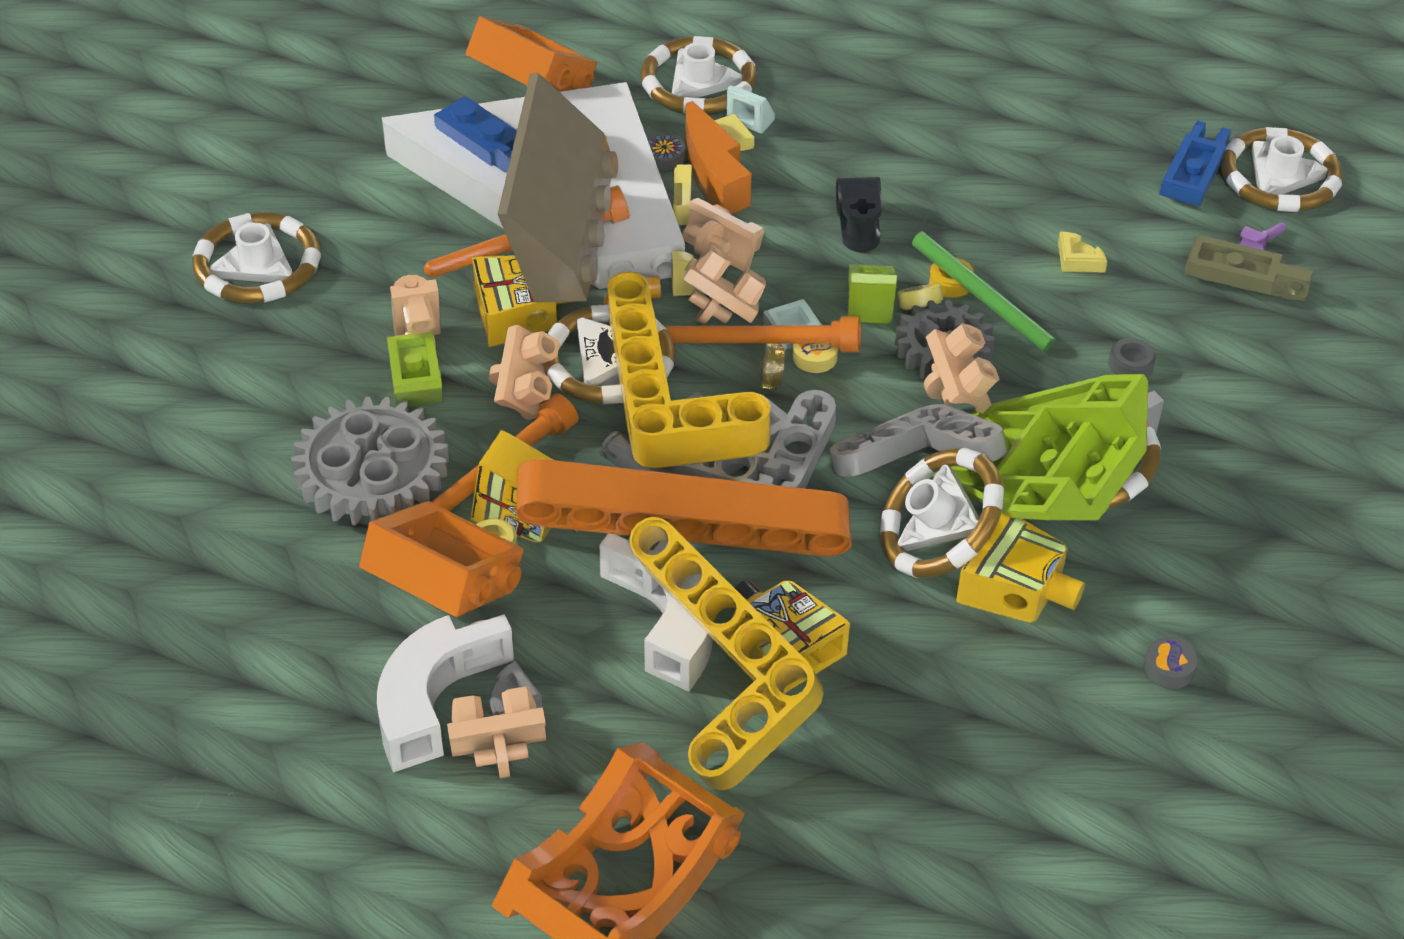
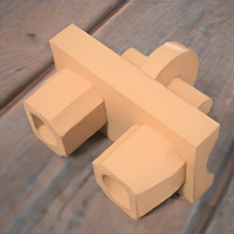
[682,198,764,272]
[683,245,766,325]
[390,275,441,348]
[924,323,1000,413]
[488,324,560,420]
[447,686,546,779]

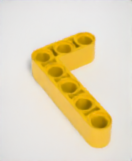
[607,272,771,468]
[629,517,823,791]

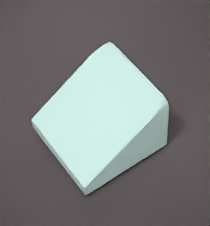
[727,85,775,134]

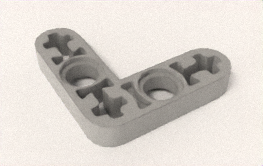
[671,390,836,489]
[830,404,1007,477]

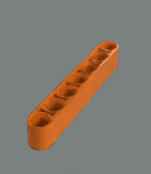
[516,459,852,556]

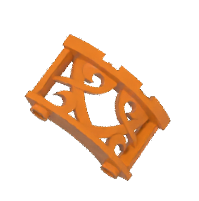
[491,742,745,939]

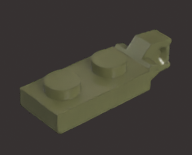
[1184,235,1313,301]

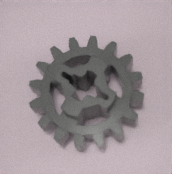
[895,300,995,379]

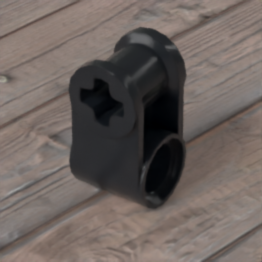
[836,177,882,252]

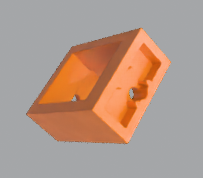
[465,16,598,92]
[359,501,524,618]

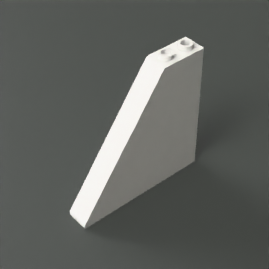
[382,82,685,289]

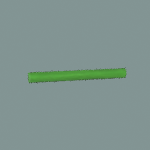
[912,231,1055,352]

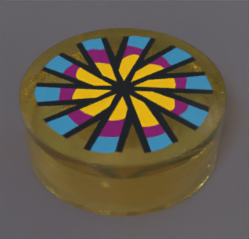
[760,343,785,390]

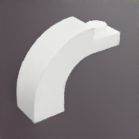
[599,534,713,692]
[377,614,514,772]

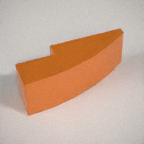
[685,101,752,215]

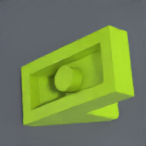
[848,264,897,324]
[387,331,442,407]

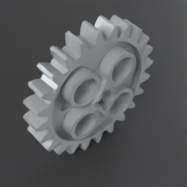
[291,397,449,525]

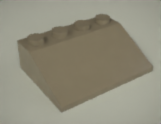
[497,73,618,302]

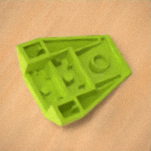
[931,374,1148,520]

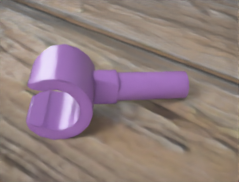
[1240,222,1287,250]

